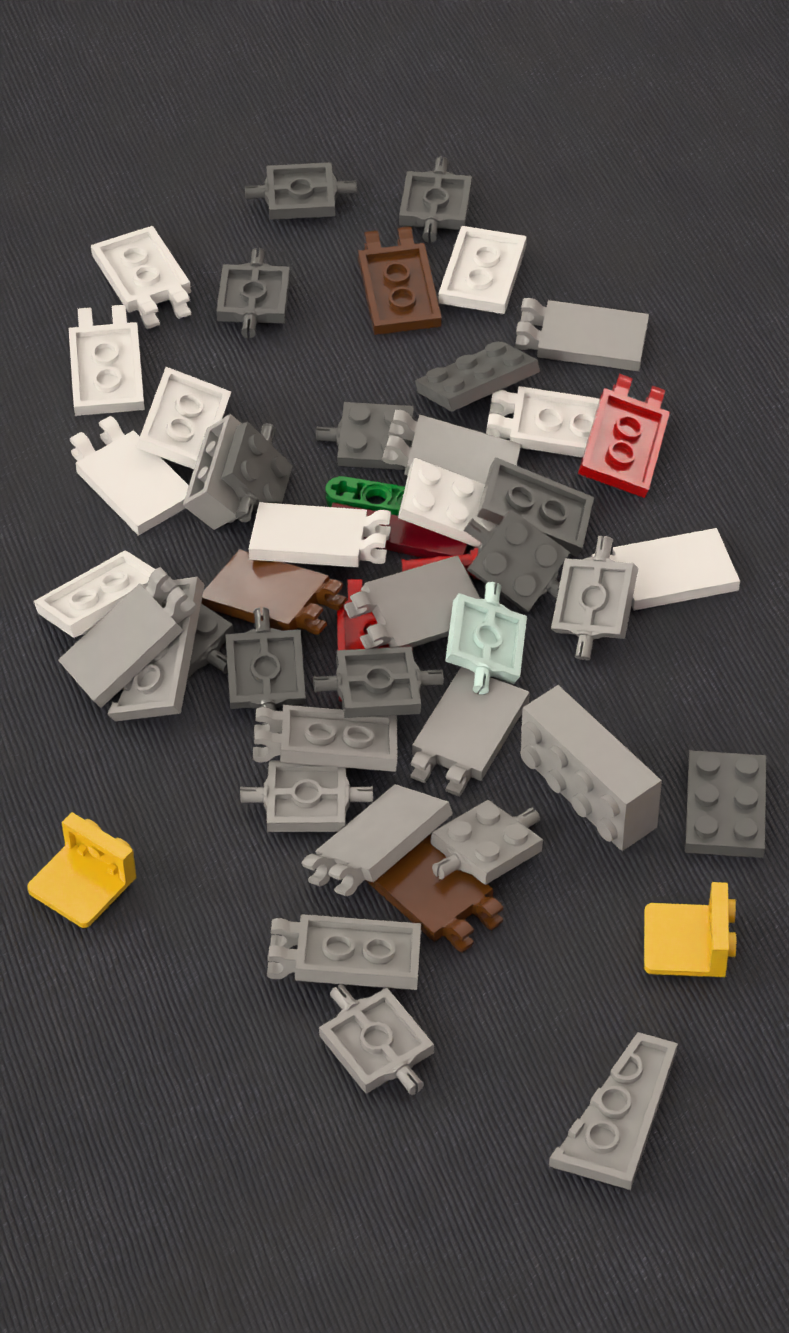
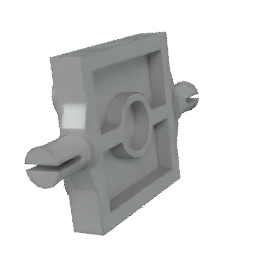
[551,536,638,660]
[240,760,373,832]
[431,800,543,885]
[319,984,434,1095]

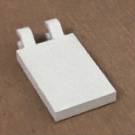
[91,226,191,329]
[69,305,145,416]
[486,386,599,457]
[70,416,189,536]
[249,502,391,567]
[592,528,740,610]

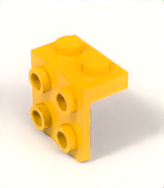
[27,812,137,928]
[644,882,736,977]

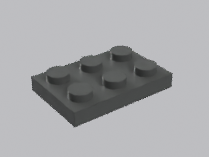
[415,341,540,412]
[477,457,594,557]
[685,750,766,858]

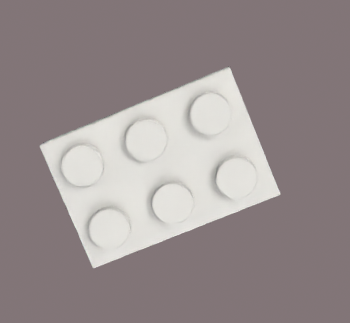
[438,226,527,314]
[136,367,231,469]
[398,458,498,548]
[34,550,155,638]

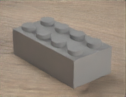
[520,685,662,851]

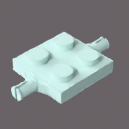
[445,582,527,694]

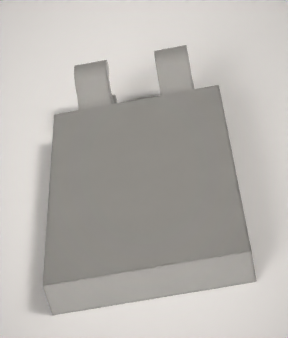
[515,298,649,371]
[382,410,521,484]
[344,555,480,649]
[58,567,198,708]
[411,667,530,796]
[253,705,397,772]
[302,784,453,896]
[267,914,421,990]

